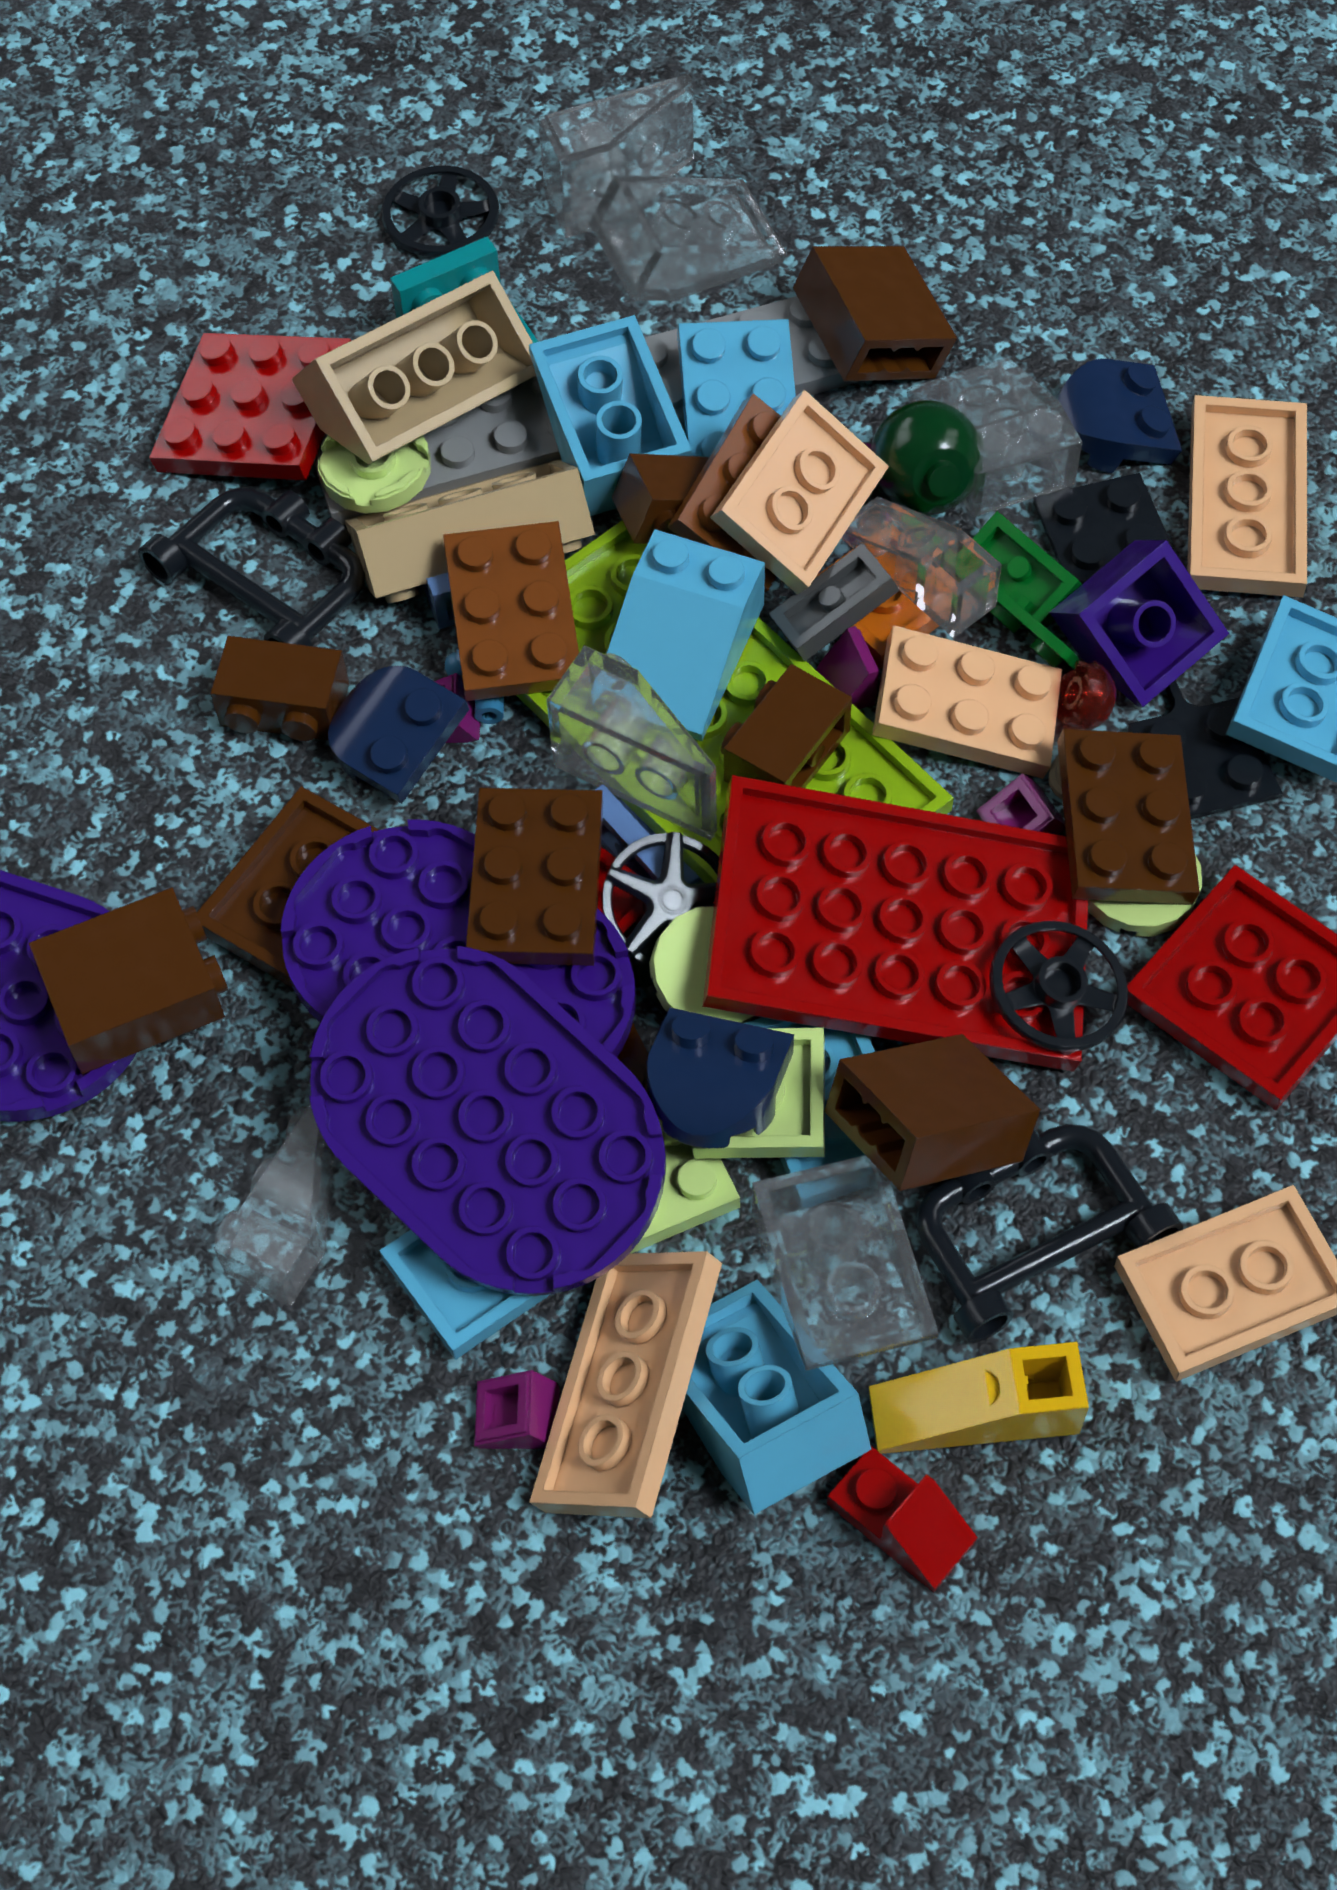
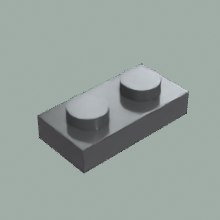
[769,543,900,661]

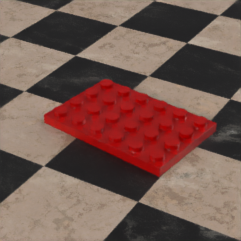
[702,775,1088,1072]

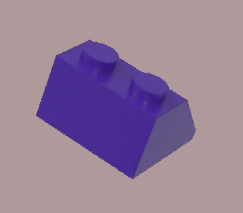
[1049,540,1229,707]

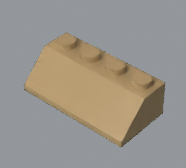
[292,270,536,464]
[345,459,595,603]

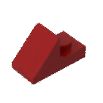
[827,1446,978,1593]

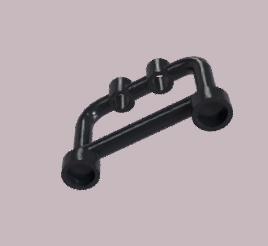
[138,488,365,646]
[916,1124,1183,1343]

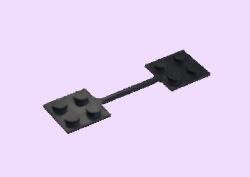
[1033,473,1283,819]

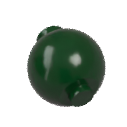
[870,400,983,515]

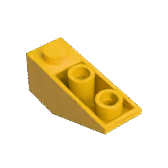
[869,1342,1089,1454]

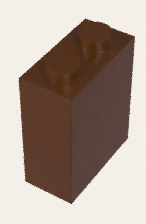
[793,246,957,381]
[29,887,228,1074]
[824,1034,1041,1191]

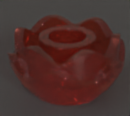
[1057,660,1117,730]

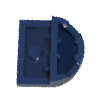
[1050,359,1182,473]
[328,666,469,804]
[647,1008,794,1148]

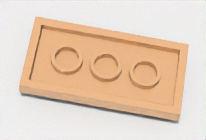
[1187,395,1307,598]
[529,1251,722,1518]

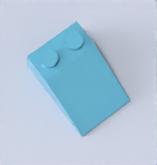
[529,315,692,516]
[591,529,765,741]
[682,1279,871,1515]

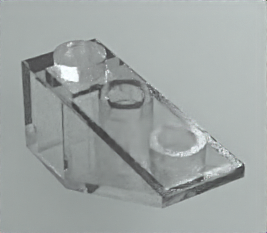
[842,497,1002,638]
[214,1104,333,1307]

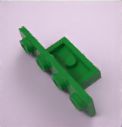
[903,511,1084,673]

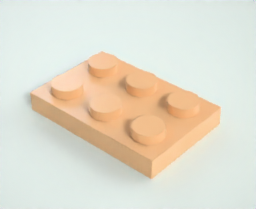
[710,390,889,595]
[872,625,1062,779]
[1114,1185,1337,1382]

